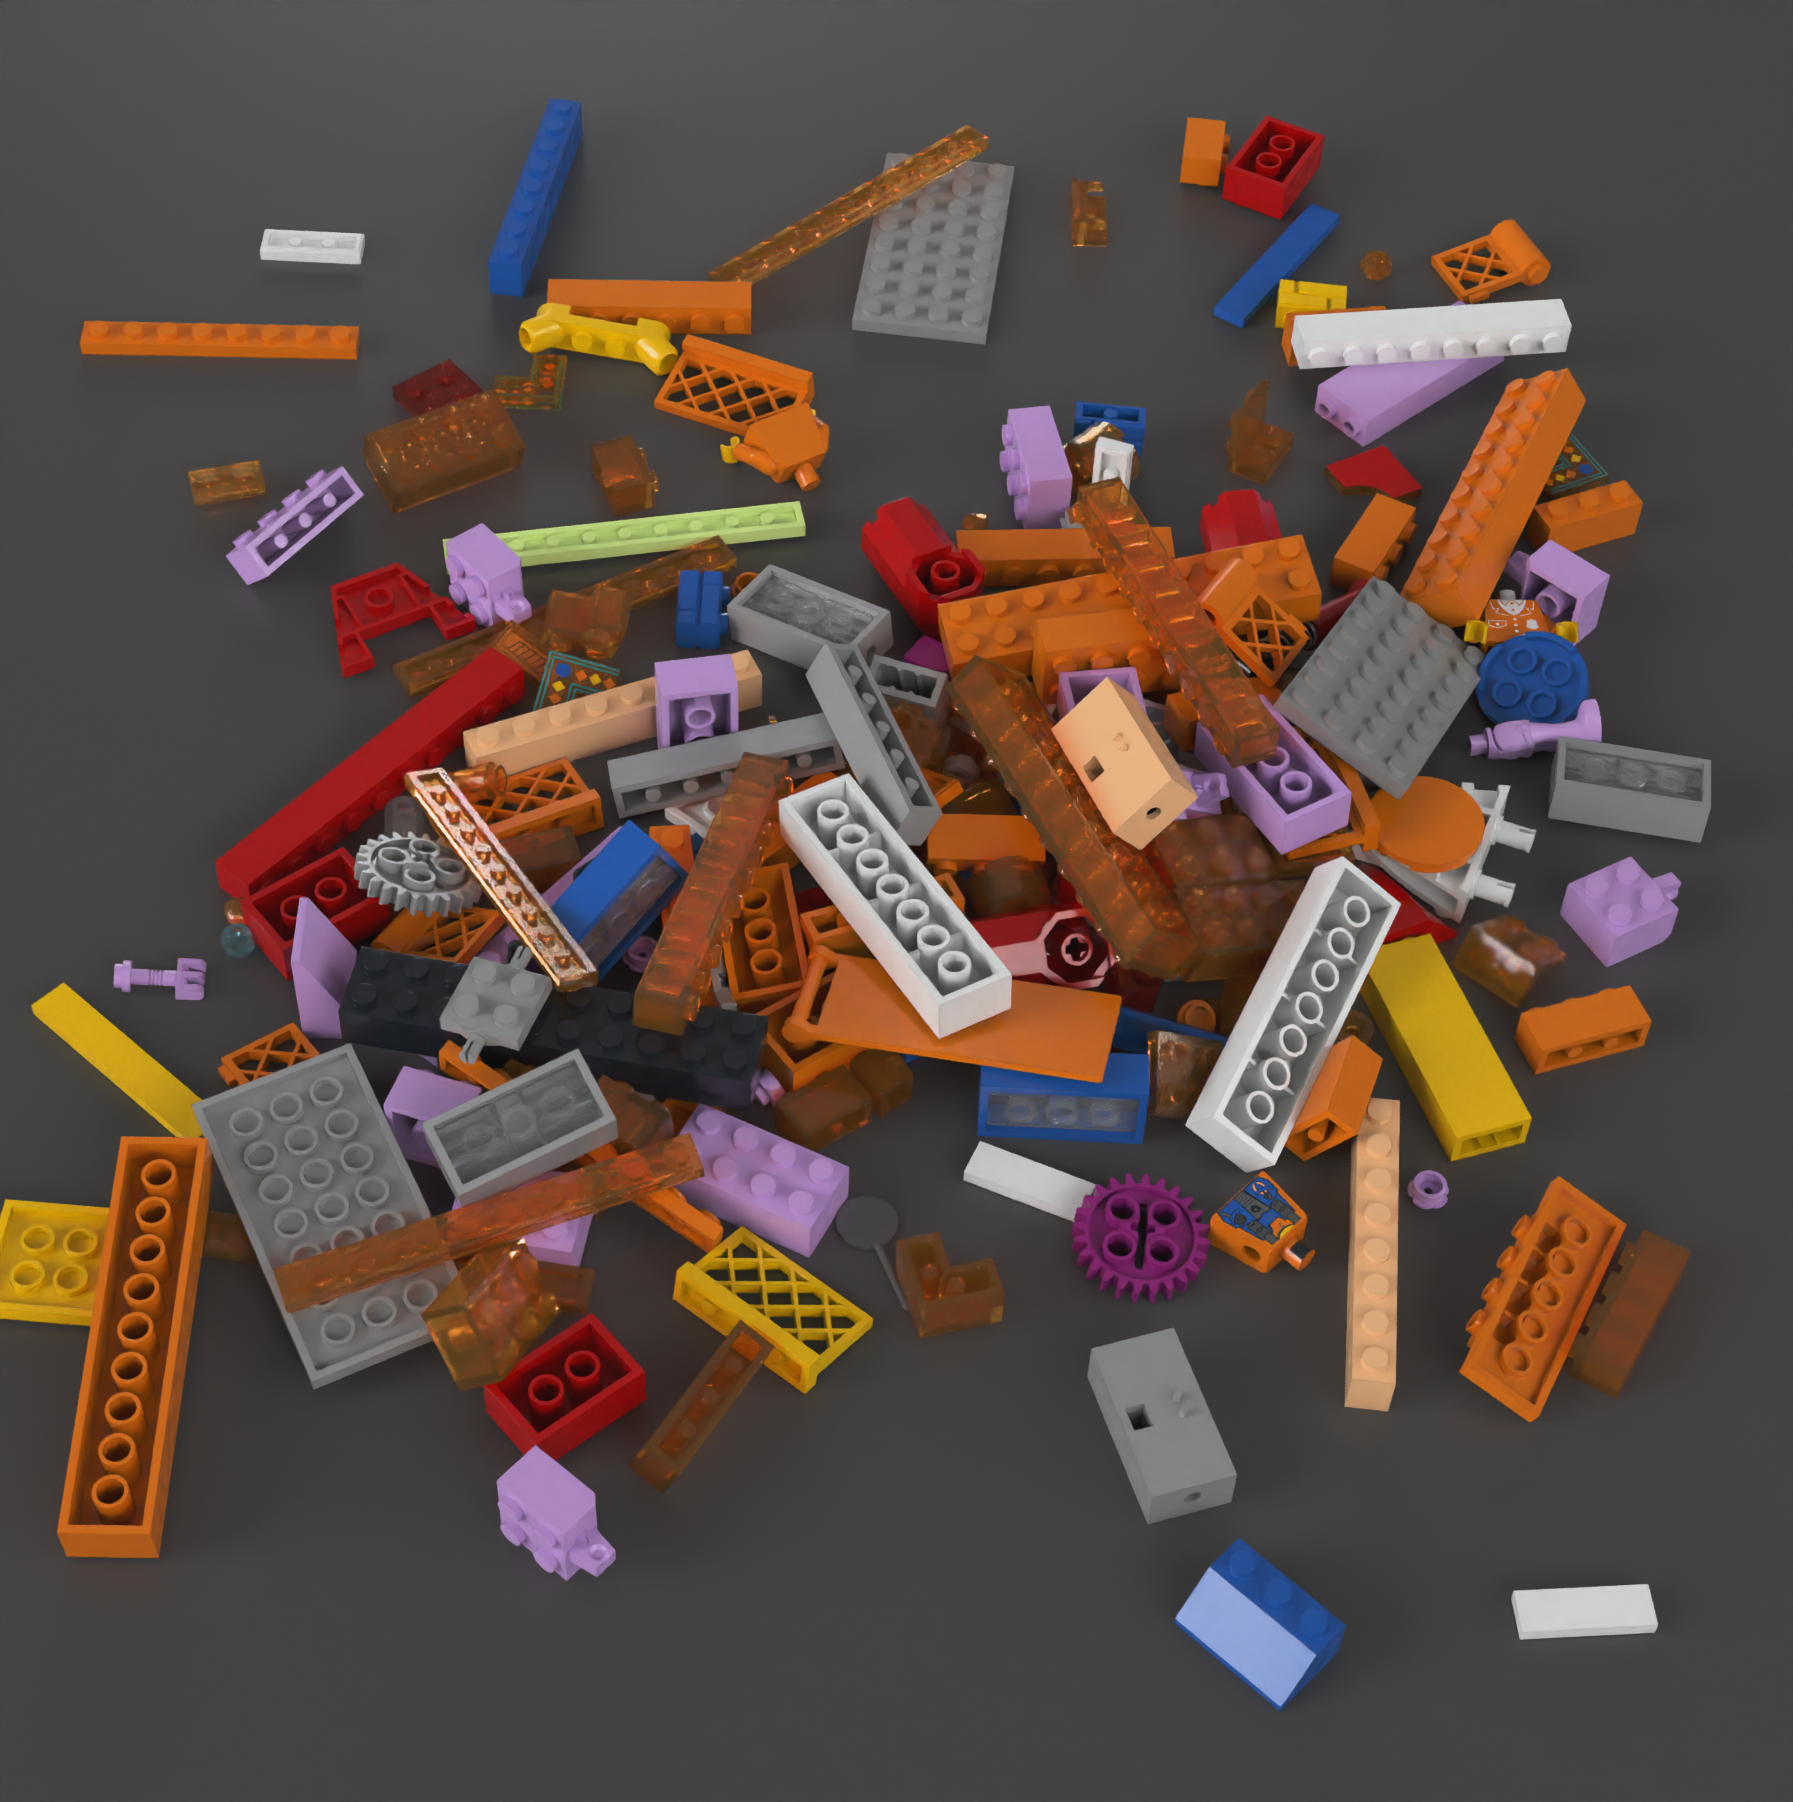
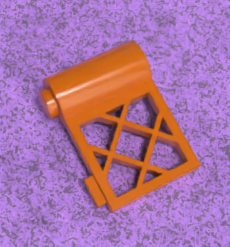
[1431,219,1551,304]
[1189,558,1310,687]
[370,906,507,964]
[217,1022,320,1088]

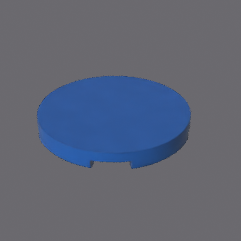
[1476,631,1590,726]

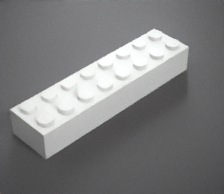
[779,773,1012,1039]
[1185,856,1401,1173]

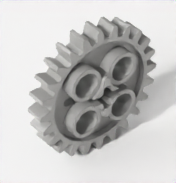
[354,832,485,917]

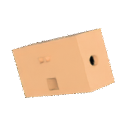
[1051,677,1199,850]

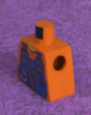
[1207,1171,1315,1273]

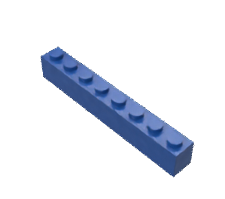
[488,98,583,297]

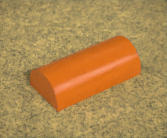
[715,862,808,1014]

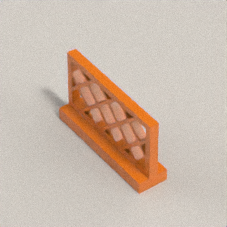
[654,334,815,437]
[1286,726,1381,860]
[424,757,604,869]

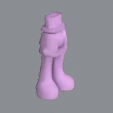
[1467,699,1602,760]

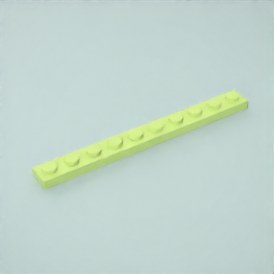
[443,501,806,575]

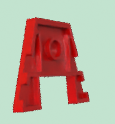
[330,562,477,679]

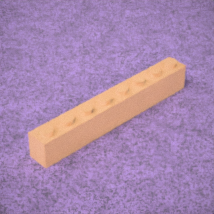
[463,649,762,787]
[1344,1097,1400,1412]

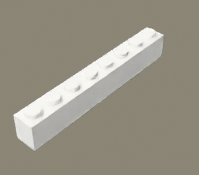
[1291,299,1572,369]

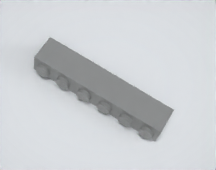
[805,642,942,846]
[607,712,845,819]

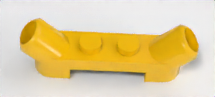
[519,303,678,376]

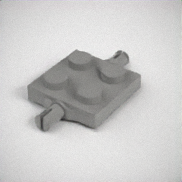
[439,946,553,1065]

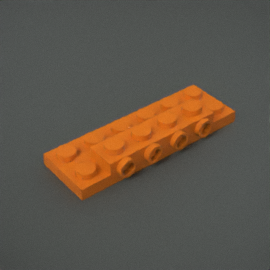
[1459,1176,1627,1423]

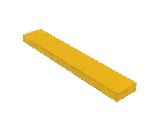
[31,982,204,1138]

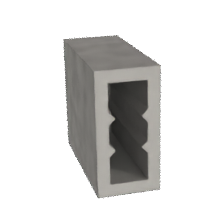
[870,654,953,744]

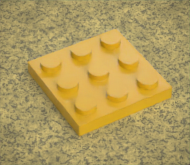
[0,1199,109,1326]

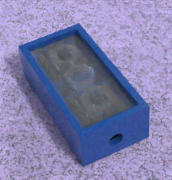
[521,820,692,987]
[977,1053,1149,1144]

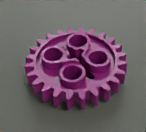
[1071,1173,1210,1303]

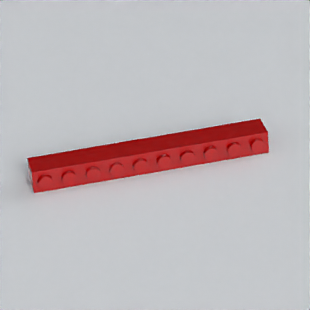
[215,646,525,901]

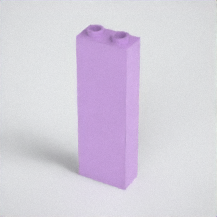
[1314,300,1505,447]

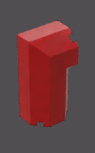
[1199,489,1282,553]
[861,497,985,643]
[968,902,1118,990]

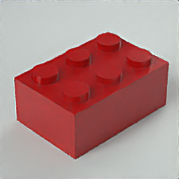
[1222,115,1325,220]
[240,847,390,981]
[483,1312,646,1461]

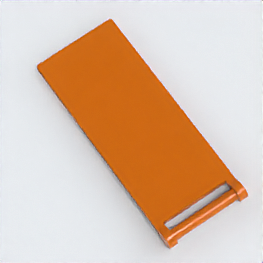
[782,945,1122,1083]

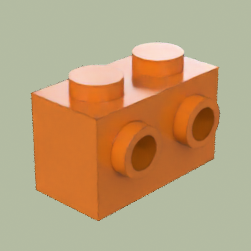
[1180,117,1231,187]

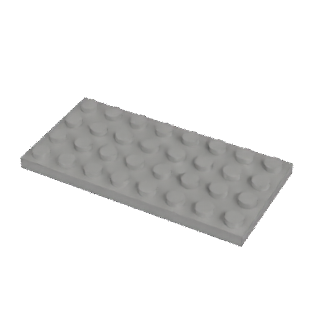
[852,153,1015,345]
[1272,576,1485,801]
[191,1043,479,1389]

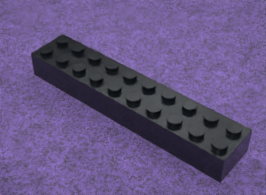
[338,946,768,1112]

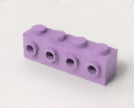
[226,466,364,585]

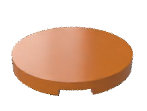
[1371,776,1485,873]

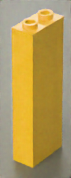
[1359,934,1532,1162]

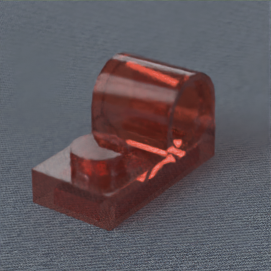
[1104,930,1164,1013]

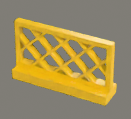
[673,1226,874,1394]

